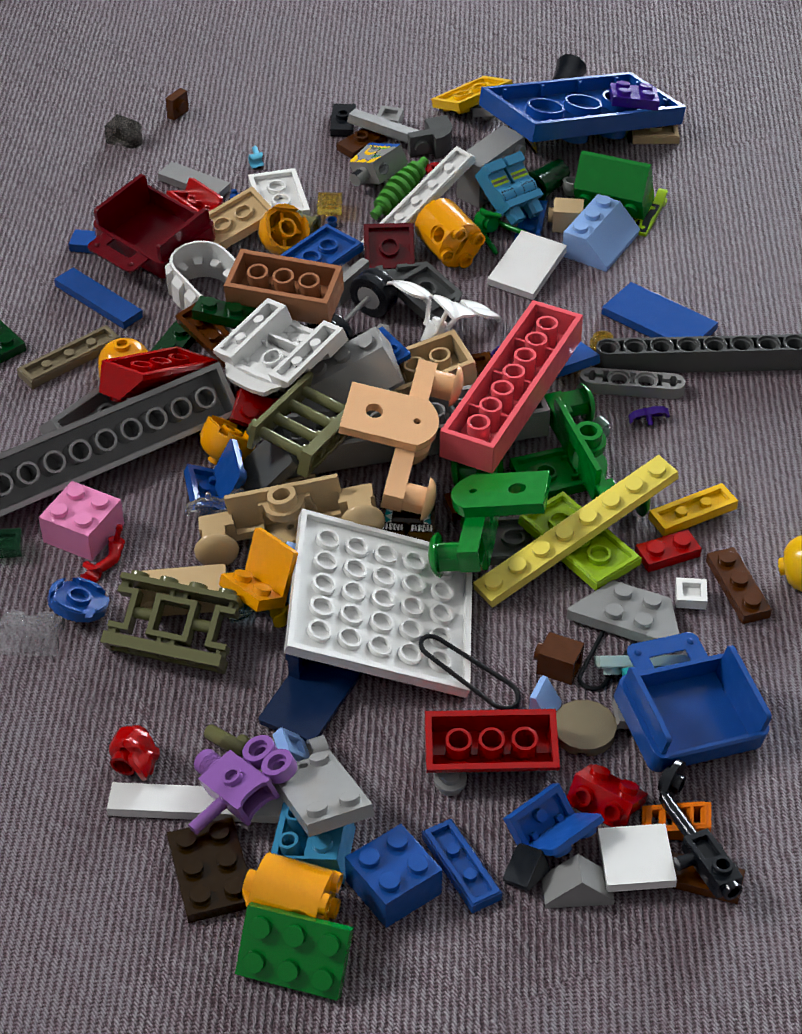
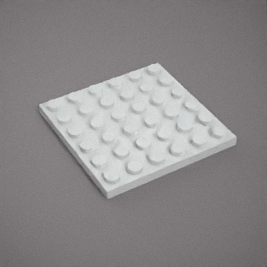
[284,509,472,698]

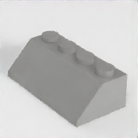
[284,326,405,410]

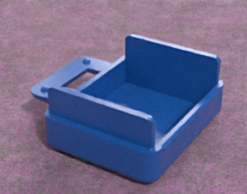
[614,632,772,772]

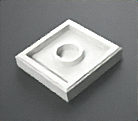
[597,823,677,892]

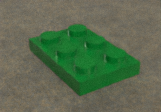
[235,902,354,1001]

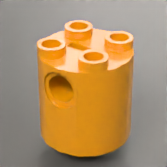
[415,198,485,268]
[242,852,343,921]

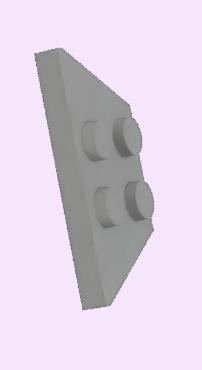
[566,580,680,655]

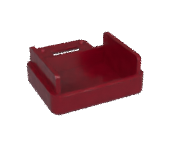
[88,173,215,279]

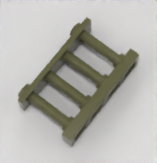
[247,371,348,478]

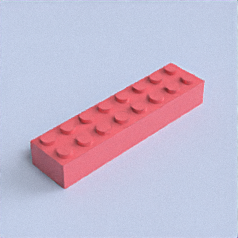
[439,300,583,474]

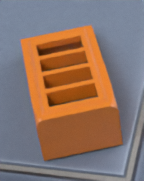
[641,801,712,841]

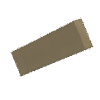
[17,325,121,389]

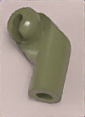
[204,724,250,756]

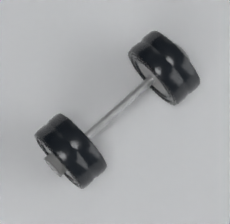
[306,268,399,342]

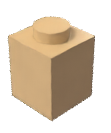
[548,197,584,233]

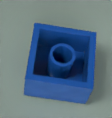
[345,824,442,928]

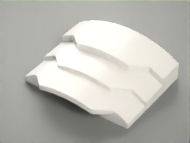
[213,298,348,397]

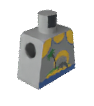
[349,143,408,187]

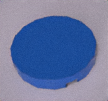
[47,577,110,623]

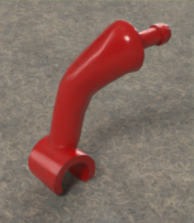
[80,524,125,583]

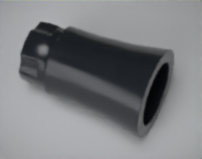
[552,54,587,80]

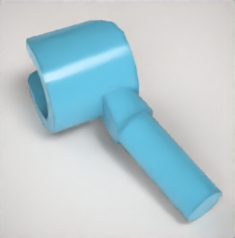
[248,146,264,169]

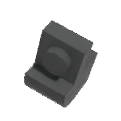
[408,115,452,159]

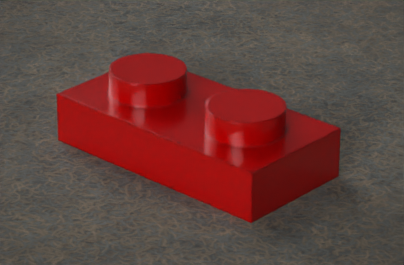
[635,529,702,573]

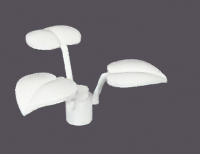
[386,280,502,341]

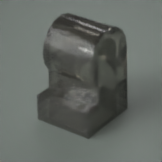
[104,114,143,148]

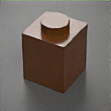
[534,632,584,685]

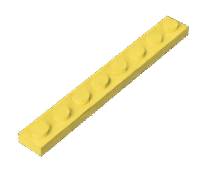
[473,455,678,608]

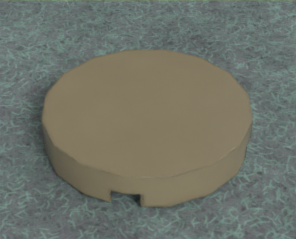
[556,700,617,756]

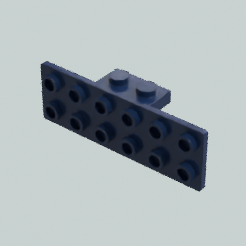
[258,654,363,743]

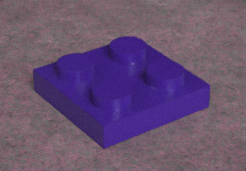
[609,81,660,111]

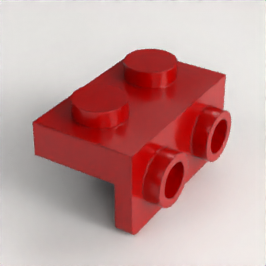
[166,178,223,212]
[229,388,291,428]
[567,764,648,827]

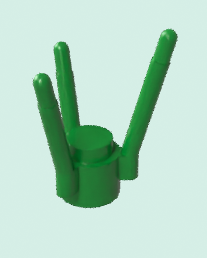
[474,208,527,255]

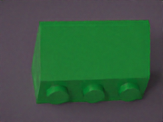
[574,150,654,220]

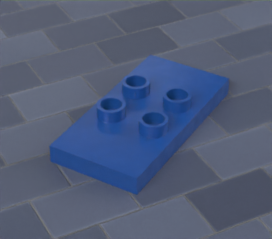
[479,72,686,144]

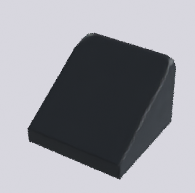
[503,843,550,891]

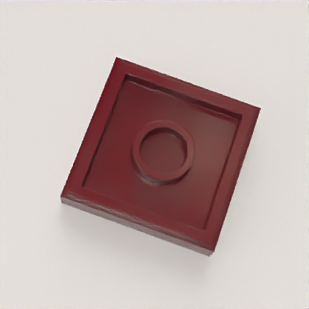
[364,223,415,270]

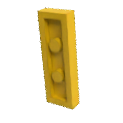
[648,483,738,536]

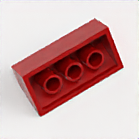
[99,346,218,402]
[424,709,560,773]

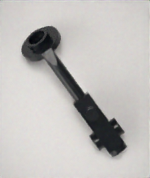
[658,759,743,900]

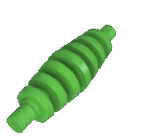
[370,156,429,220]

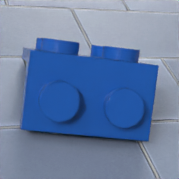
[184,438,247,514]
[503,783,604,858]

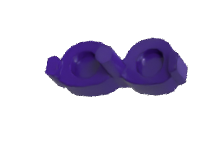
[628,406,670,426]

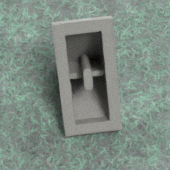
[541,854,615,908]

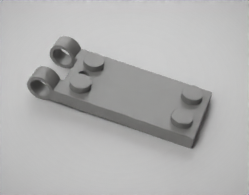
[272,735,375,837]

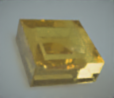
[317,192,343,216]

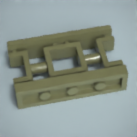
[100,570,244,674]

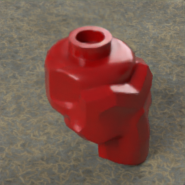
[109,725,160,781]

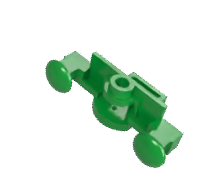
[509,383,651,518]
[428,460,551,578]

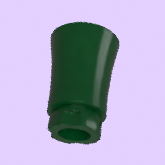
[528,159,570,200]

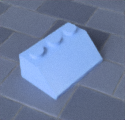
[563,194,640,272]

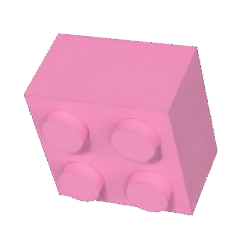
[39,481,124,561]

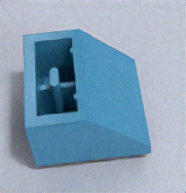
[271,802,356,884]

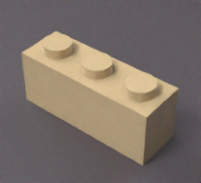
[137,564,227,616]

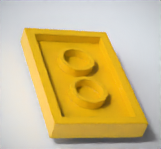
[431,76,512,114]

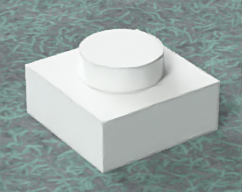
[675,578,708,610]

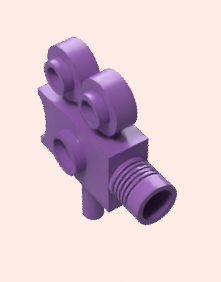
[188,735,297,835]

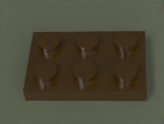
[166,817,248,923]

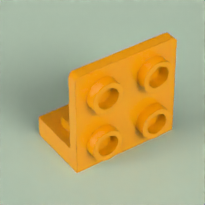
[219,527,298,612]

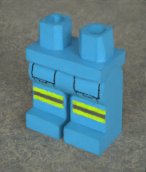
[475,151,543,226]

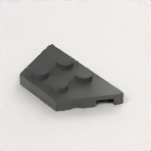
[375,261,462,325]

